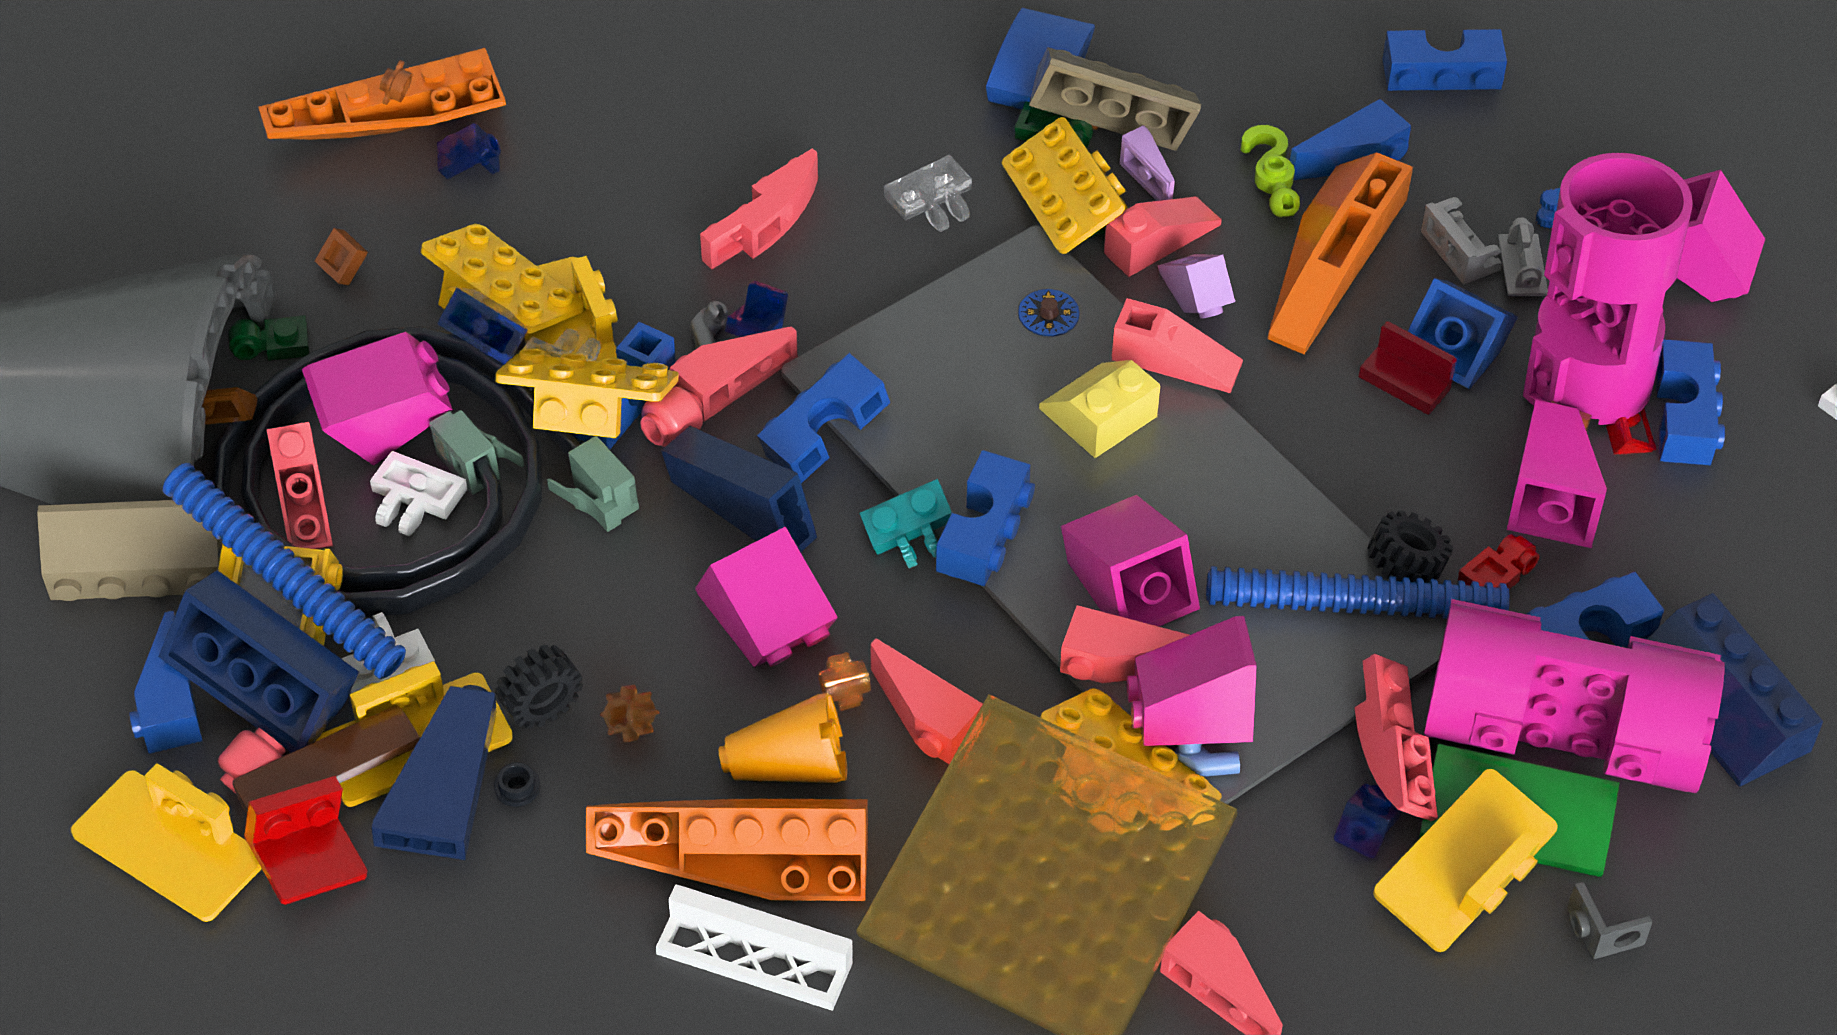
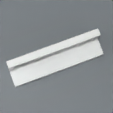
[656,884,853,1011]

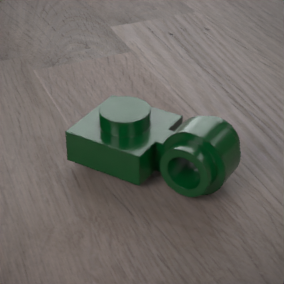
[1015,101,1093,148]
[228,315,310,361]

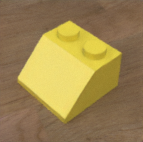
[1039,360,1160,458]

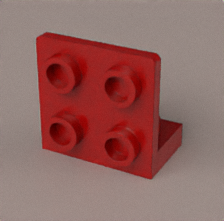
[244,776,368,905]

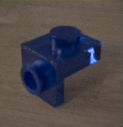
[437,123,501,179]
[725,281,788,337]
[1334,783,1402,858]

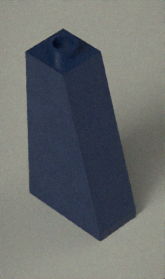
[661,426,817,553]
[371,685,497,860]

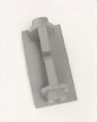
[1498,218,1548,296]

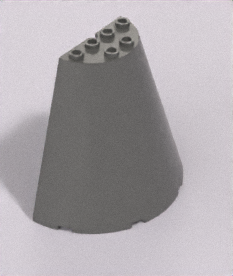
[0,254,277,505]

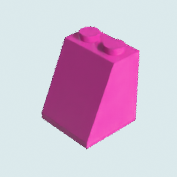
[1676,170,1765,302]
[302,332,453,466]
[1506,400,1607,548]
[1061,495,1200,627]
[695,527,838,668]
[1126,616,1257,746]

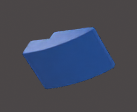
[986,8,1095,109]

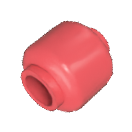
[640,386,703,447]
[218,728,286,794]

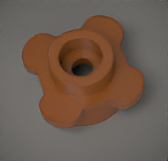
[379,60,413,105]

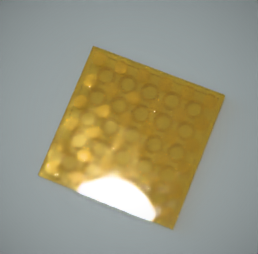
[856,694,1237,1035]

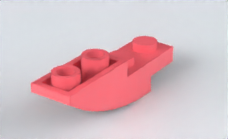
[700,148,818,269]
[1354,654,1438,822]

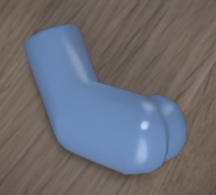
[1175,744,1240,777]

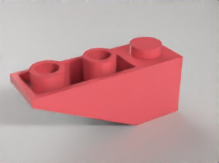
[1112,298,1243,393]
[267,422,333,549]

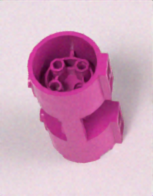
[1523,153,1693,425]
[1423,599,1725,793]

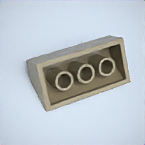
[1029,47,1201,151]
[37,500,223,601]

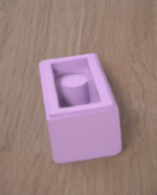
[1120,126,1175,201]

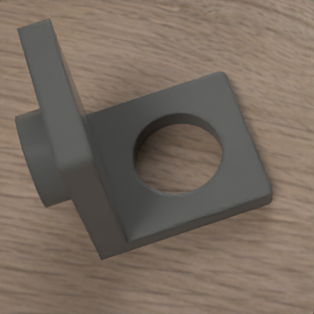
[1567,882,1653,960]

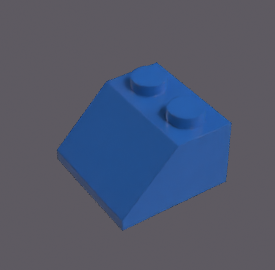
[1408,278,1518,389]

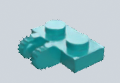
[859,479,953,568]

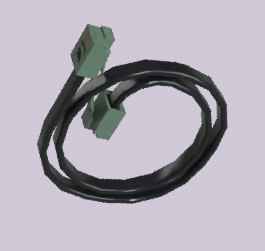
[212,326,639,617]

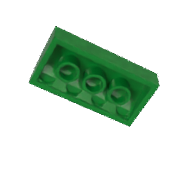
[1419,744,1620,877]

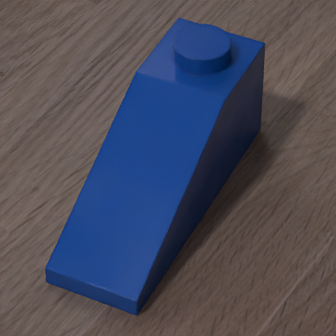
[1290,99,1411,180]
[129,611,203,754]

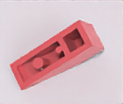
[1104,196,1222,277]
[670,327,798,422]
[1060,605,1189,684]
[871,638,984,765]
[1160,911,1283,1035]

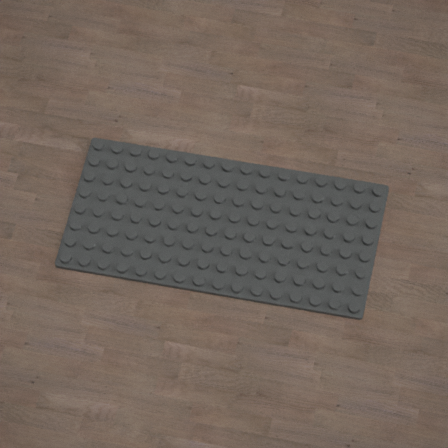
[781,225,1447,817]

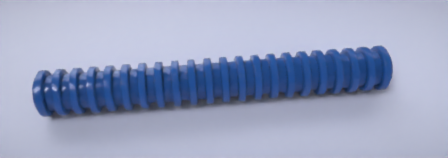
[162,463,406,679]
[1206,566,1510,619]

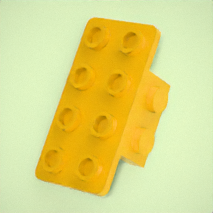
[1002,117,1128,254]
[421,224,584,347]
[521,256,618,362]
[495,349,679,438]
[317,661,513,807]
[1039,688,1222,838]
[71,763,262,922]
[1373,769,1558,952]

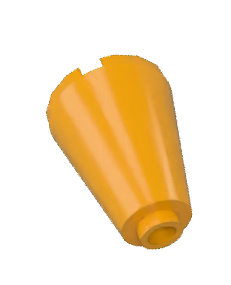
[718,693,848,783]

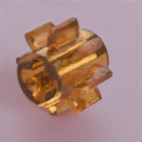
[818,652,871,711]
[600,684,659,742]

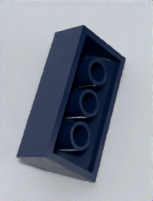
[158,570,359,753]
[1647,593,1823,787]

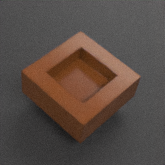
[315,228,368,285]

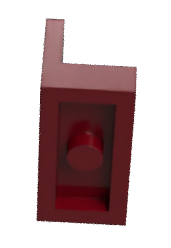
[1358,321,1457,415]

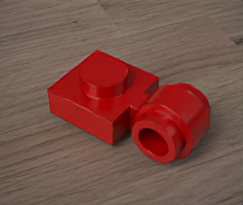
[1458,534,1540,590]

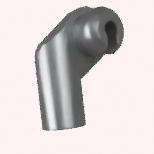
[690,301,728,349]

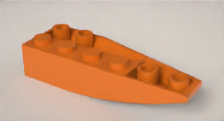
[258,48,506,140]
[1268,152,1413,355]
[586,799,868,901]

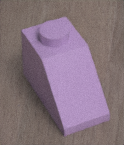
[1158,254,1235,319]

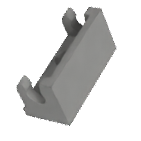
[1421,197,1502,285]

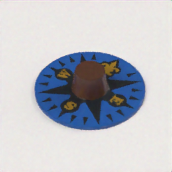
[1018,289,1080,336]

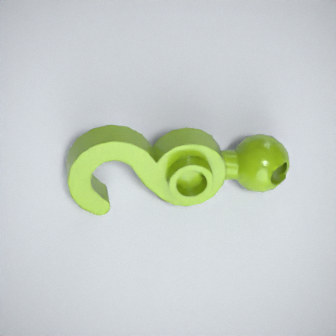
[1241,125,1300,218]

